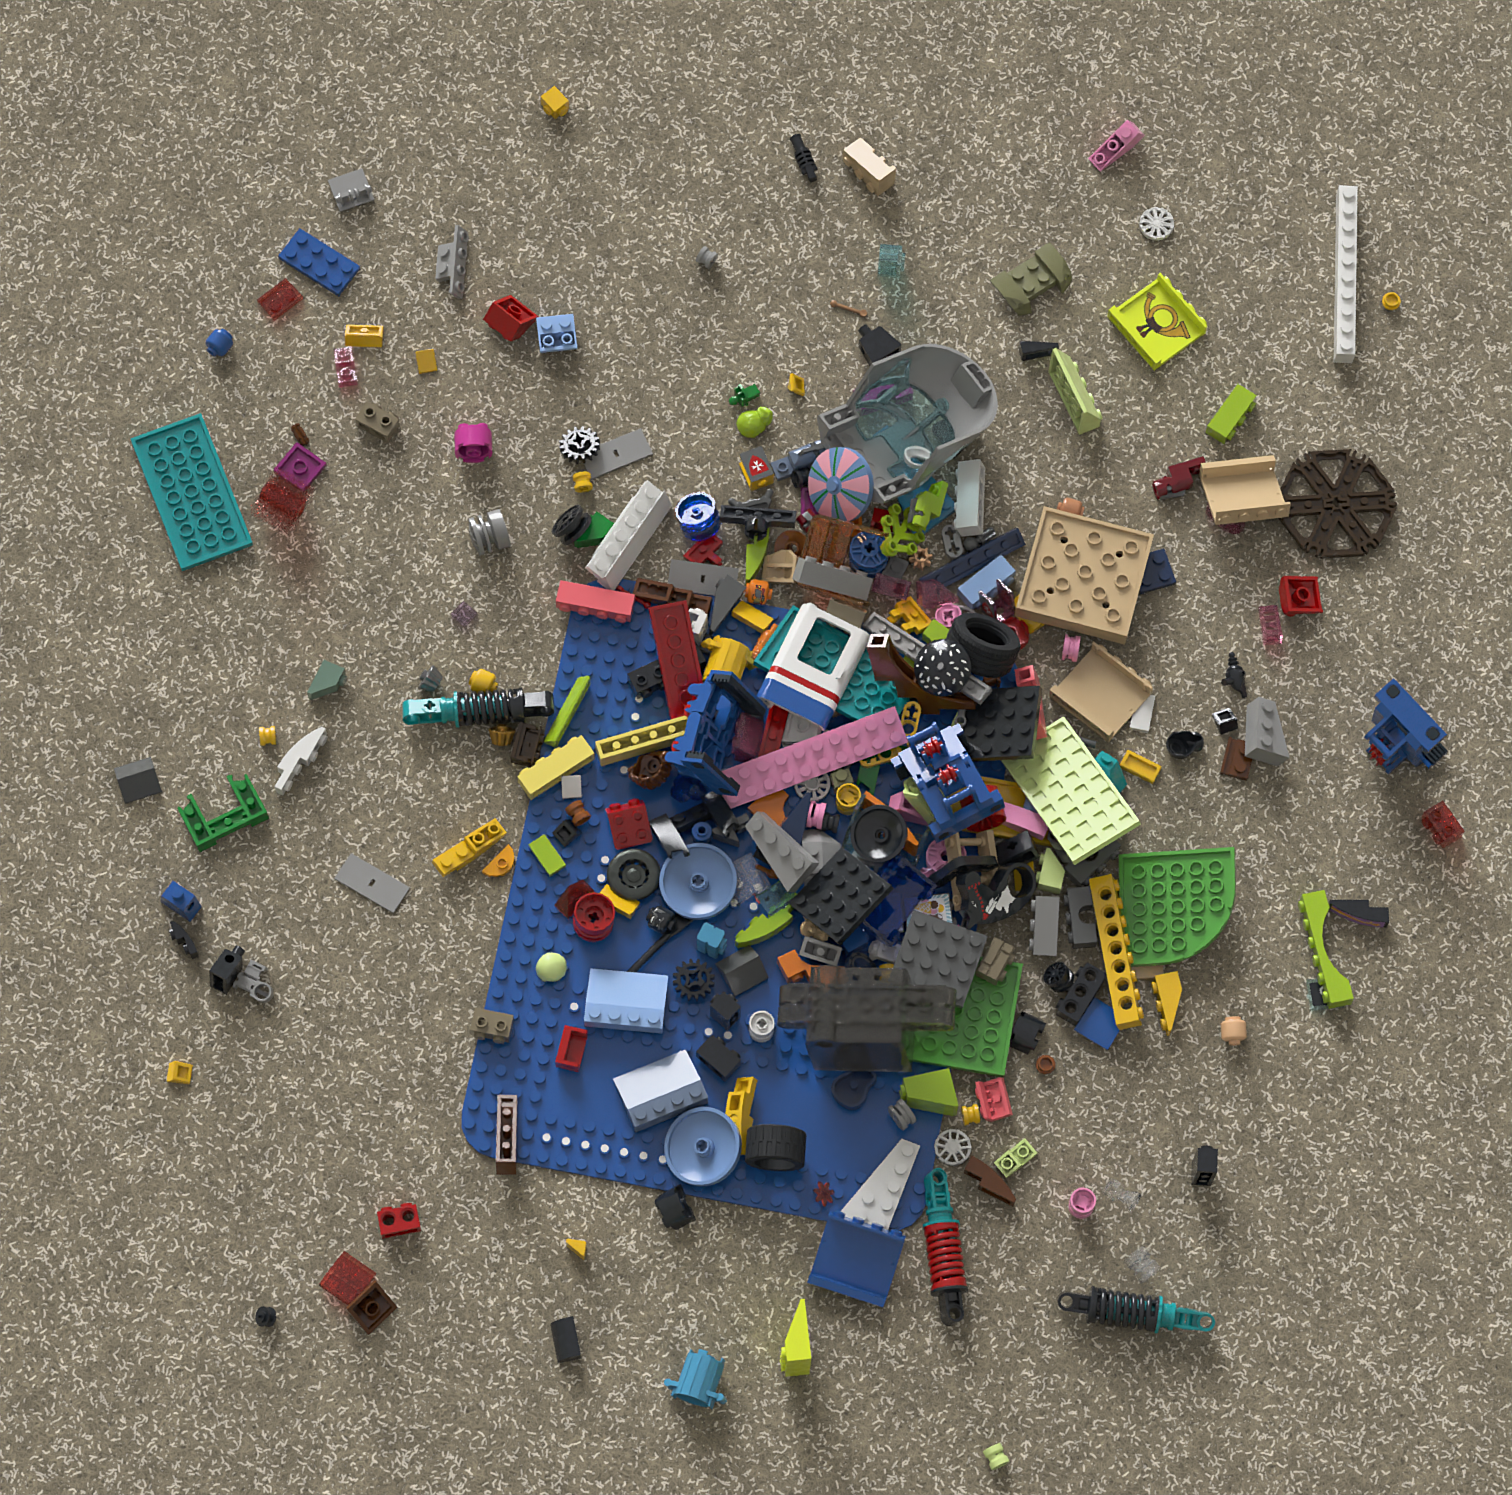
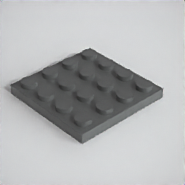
[888,910,988,1009]

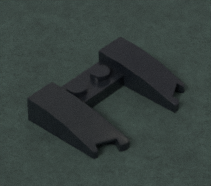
[649,791,739,859]

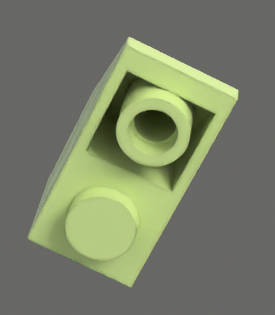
[1036,848,1065,894]

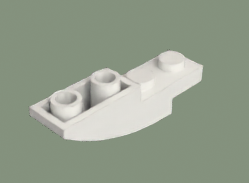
[275,727,328,796]

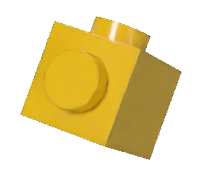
[541,86,569,119]

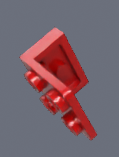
[605,799,652,850]

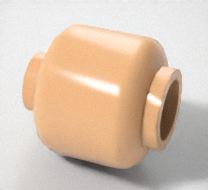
[1221,1016,1247,1046]

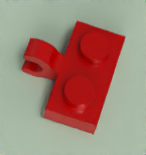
[683,530,723,566]

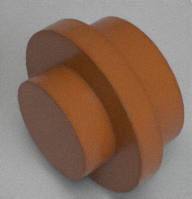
[1036,1055,1055,1075]

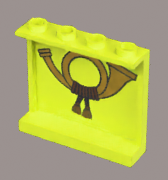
[1107,273,1207,371]

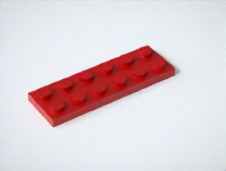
[648,600,703,720]

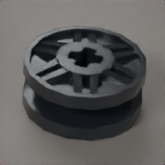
[552,505,592,545]

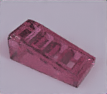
[1258,605,1283,645]

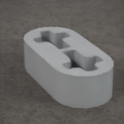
[941,525,963,560]

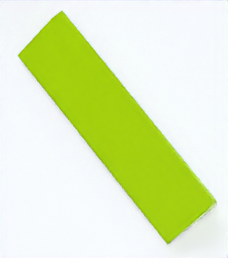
[544,676,591,748]

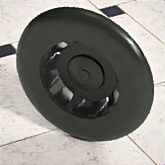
[607,849,661,901]

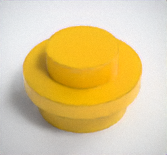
[1382,292,1401,310]

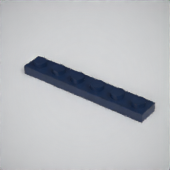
[918,527,1026,596]

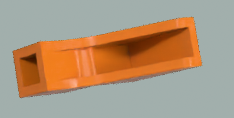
[777,949,849,995]

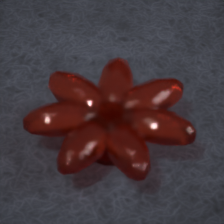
[813,1181,835,1207]

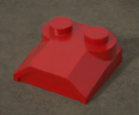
[1279,576,1323,617]

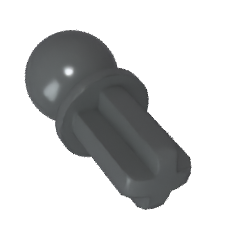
[963,527,996,552]

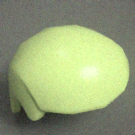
[535,952,567,982]

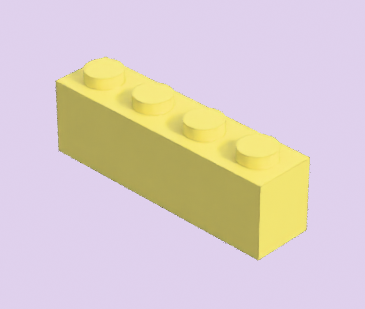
[517,735,595,800]

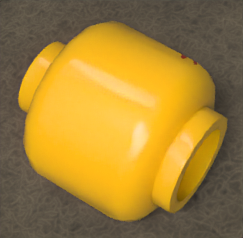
[468,669,498,696]

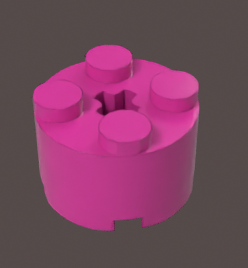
[454,423,493,463]

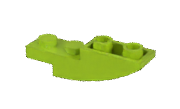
[735,892,797,948]

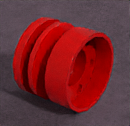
[573,892,615,942]

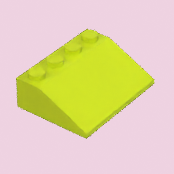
[780,1299,811,1377]

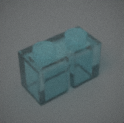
[878,244,906,278]

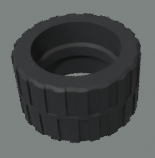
[745,1124,807,1171]

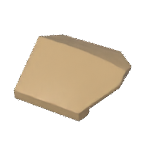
[762,550,798,585]

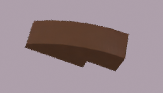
[964,1155,1016,1207]

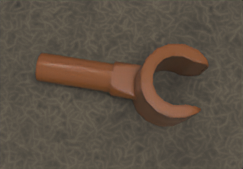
[755,864,778,879]

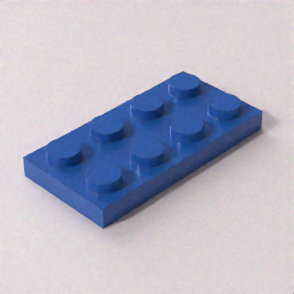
[278,228,360,297]

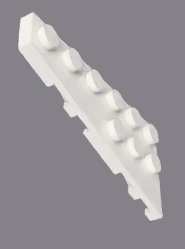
[822,1139,920,1235]

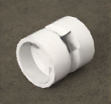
[749,1011,775,1042]

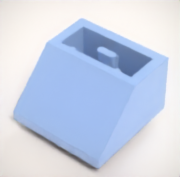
[536,314,577,353]

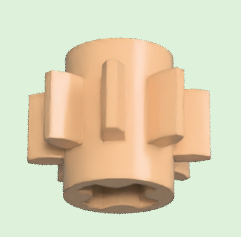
[909,546,933,571]

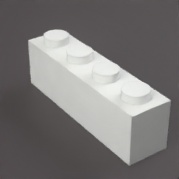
[954,459,985,537]

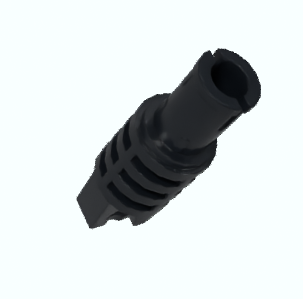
[790,134,818,183]

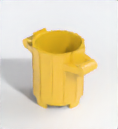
[701,635,757,682]

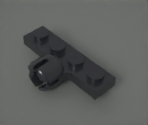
[719,505,797,541]

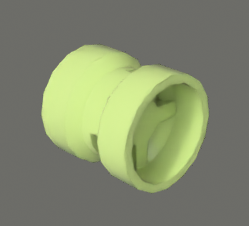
[983,1443,1010,1470]

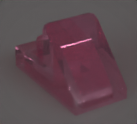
[871,573,912,601]

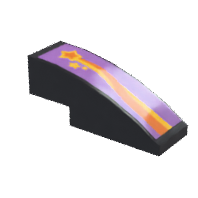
[1328,900,1389,928]

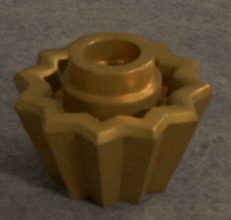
[489,724,516,746]

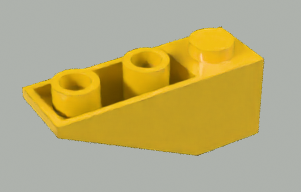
[1151,971,1182,1036]

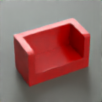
[555,1025,588,1072]

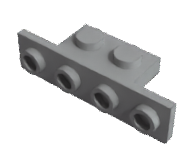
[435,225,469,299]

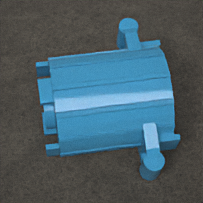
[664,1349,727,1409]

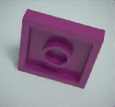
[273,442,327,493]

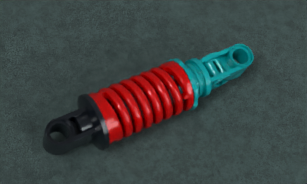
[923,1168,968,1326]

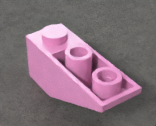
[1088,120,1145,172]

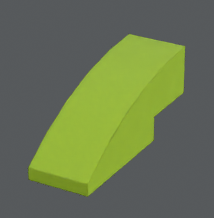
[745,527,770,586]

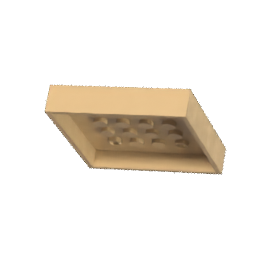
[1015,506,1154,645]

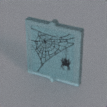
[756,880,795,917]

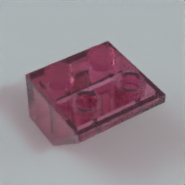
[731,712,764,762]

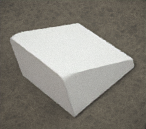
[561,775,582,799]

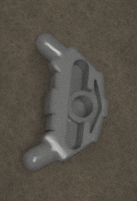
[728,489,773,509]

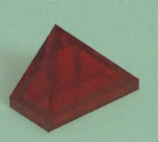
[555,879,596,919]

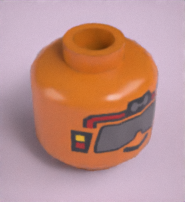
[744,579,773,605]

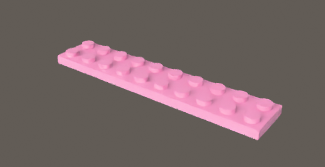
[722,706,908,809]

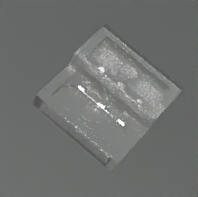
[732,853,771,906]

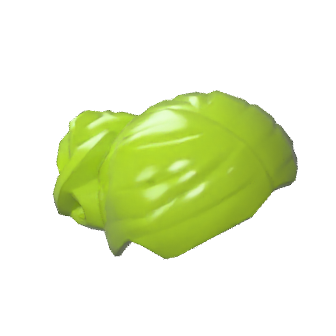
[736,407,773,438]

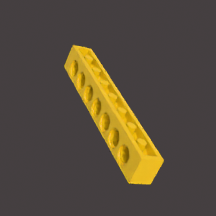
[1089,874,1144,1030]

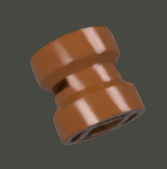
[565,800,591,827]

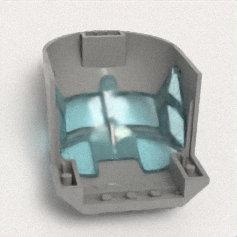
[817,344,998,504]

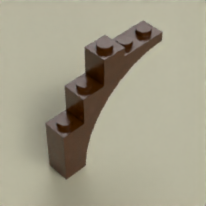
[867,634,977,715]

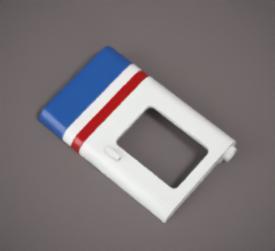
[757,603,870,732]

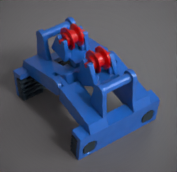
[890,722,1005,843]

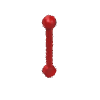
[616,585,651,609]

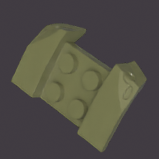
[990,242,1072,316]

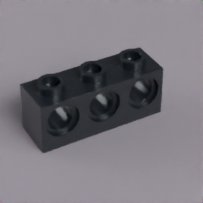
[1055,962,1107,1027]

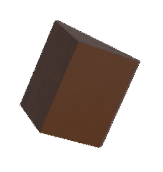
[346,1280,398,1335]

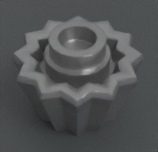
[418,665,443,692]

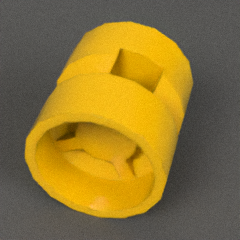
[836,783,861,815]

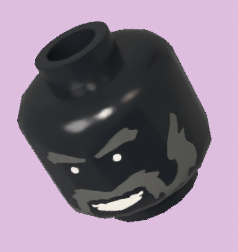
[646,905,676,934]

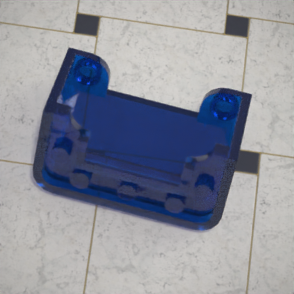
[859,856,937,947]

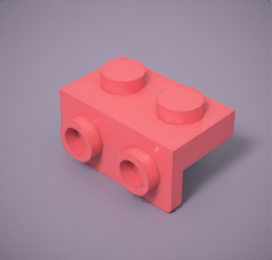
[975,1077,1013,1122]

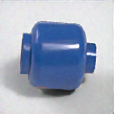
[205,329,233,357]

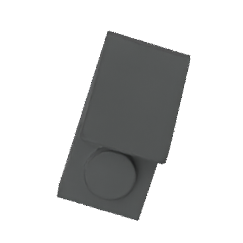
[712,813,750,847]

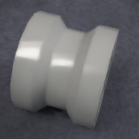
[696,246,718,269]

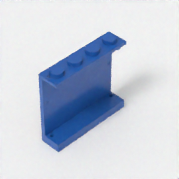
[807,1210,906,1307]

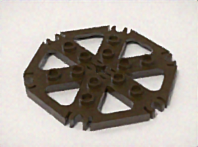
[1278,449,1397,559]

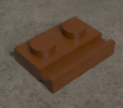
[1220,737,1252,781]

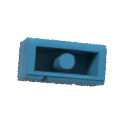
[697,922,727,959]

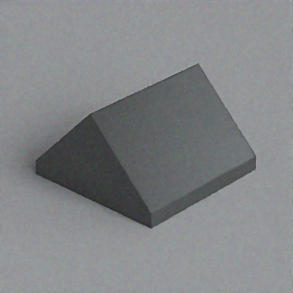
[114,757,162,804]
[715,945,769,997]

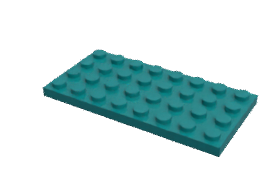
[130,413,253,571]
[753,605,912,721]

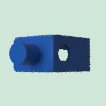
[161,881,202,922]

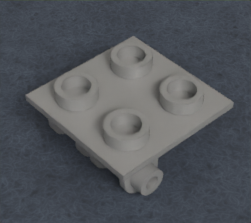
[328,169,375,212]

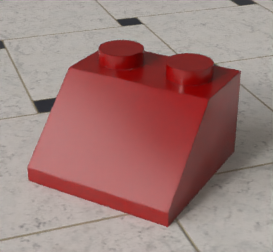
[483,295,539,341]

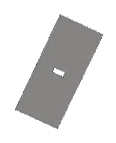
[583,428,653,480]
[668,559,739,596]
[334,853,410,914]

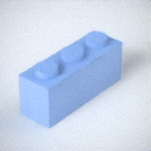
[957,555,1016,610]

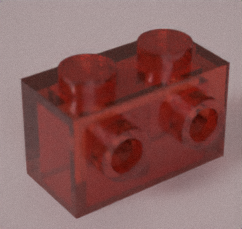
[1421,800,1465,848]

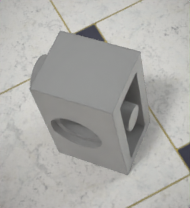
[799,936,842,967]

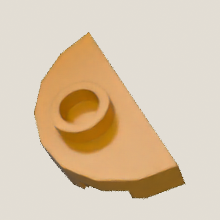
[482,844,515,877]

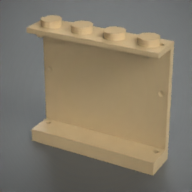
[1199,455,1291,525]
[1049,641,1153,743]

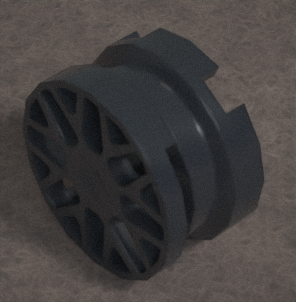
[1043,961,1075,993]

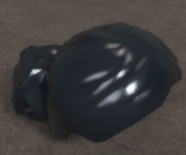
[1166,731,1204,759]

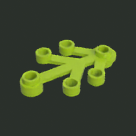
[880,504,925,557]

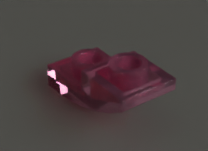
[333,347,358,387]

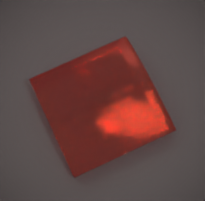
[319,1251,376,1305]

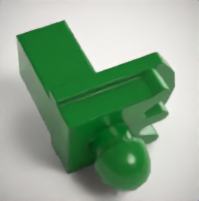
[728,384,760,407]

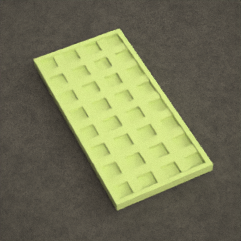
[1000,717,1141,865]

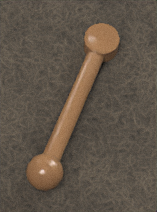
[830,300,867,318]

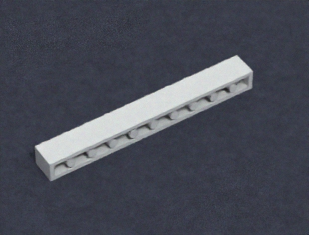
[1334,185,1358,364]

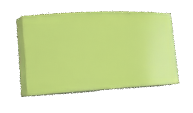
[994,1138,1038,1178]

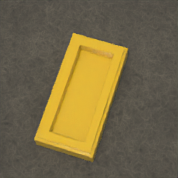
[1120,750,1162,784]

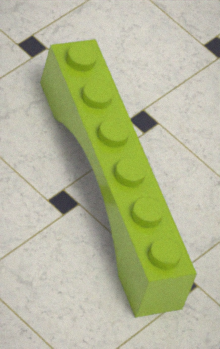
[1298,890,1354,1009]

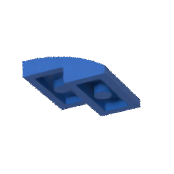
[1074,998,1121,1050]

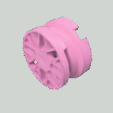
[935,603,962,629]
[1061,634,1081,662]
[806,800,827,830]

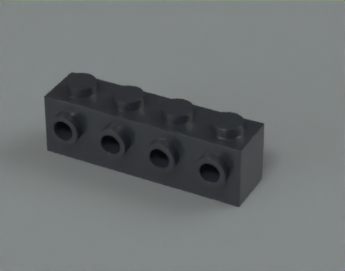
[627,642,706,699]

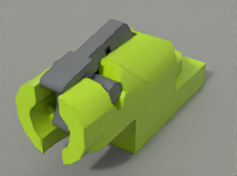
[907,481,948,533]

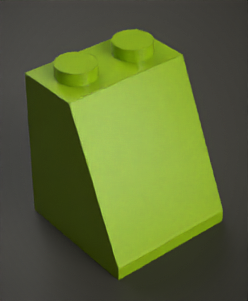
[899,1068,959,1116]

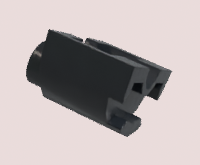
[1009,1011,1046,1055]
[654,1184,696,1230]

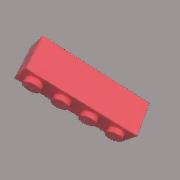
[556,580,635,623]

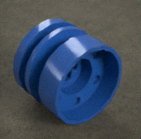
[849,531,889,578]

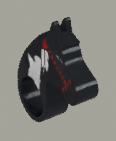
[956,863,1036,929]

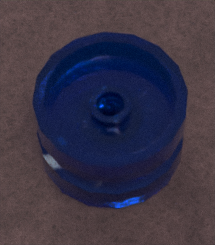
[675,492,721,541]

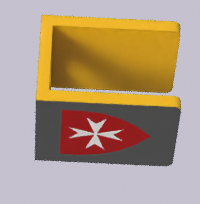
[739,446,774,492]

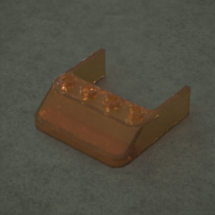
[796,515,889,606]

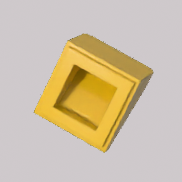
[415,349,437,374]
[167,1061,193,1084]
[566,1239,587,1260]

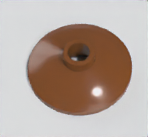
[774,530,810,559]

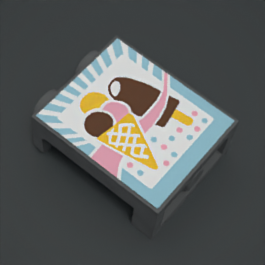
[902,893,957,931]

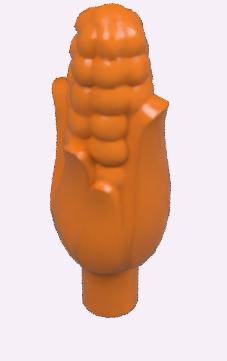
[751,624,778,660]

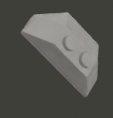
[801,829,841,886]

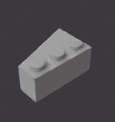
[1245,697,1290,766]
[1029,895,1060,956]

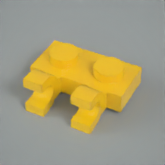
[886,596,931,635]

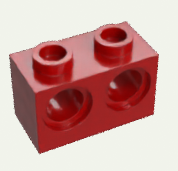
[377,1203,421,1239]

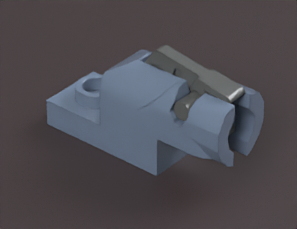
[770,440,826,481]

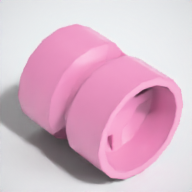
[1068,1187,1096,1219]

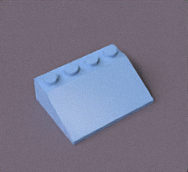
[584,968,668,1034]

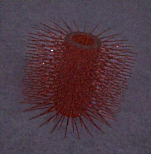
[251,466,315,534]

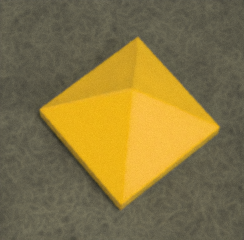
[788,373,805,396]

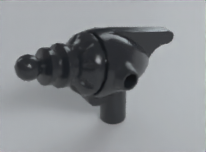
[1221,652,1247,698]

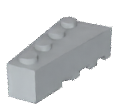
[745,811,819,892]

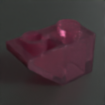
[916,579,959,609]

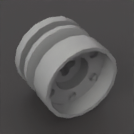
[468,509,511,556]

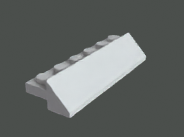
[585,480,672,590]

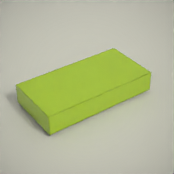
[528,834,566,877]

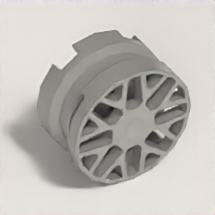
[888,1099,916,1130]

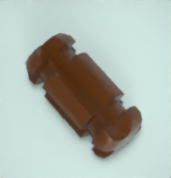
[291,423,309,446]

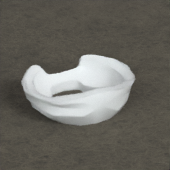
[903,446,931,469]

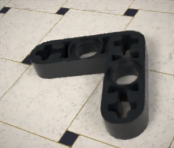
[927,856,998,889]

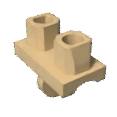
[800,916,828,941]

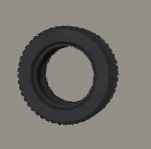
[946,613,1021,678]

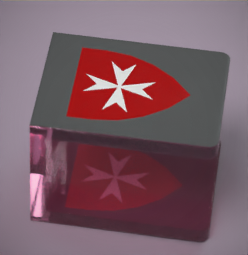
[978,579,1016,622]

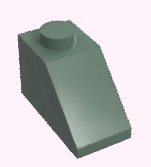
[307,660,347,700]

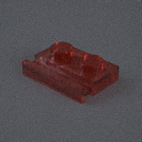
[257,278,303,321]

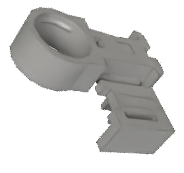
[233,960,274,1003]

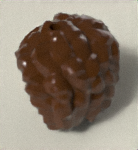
[627,750,672,790]

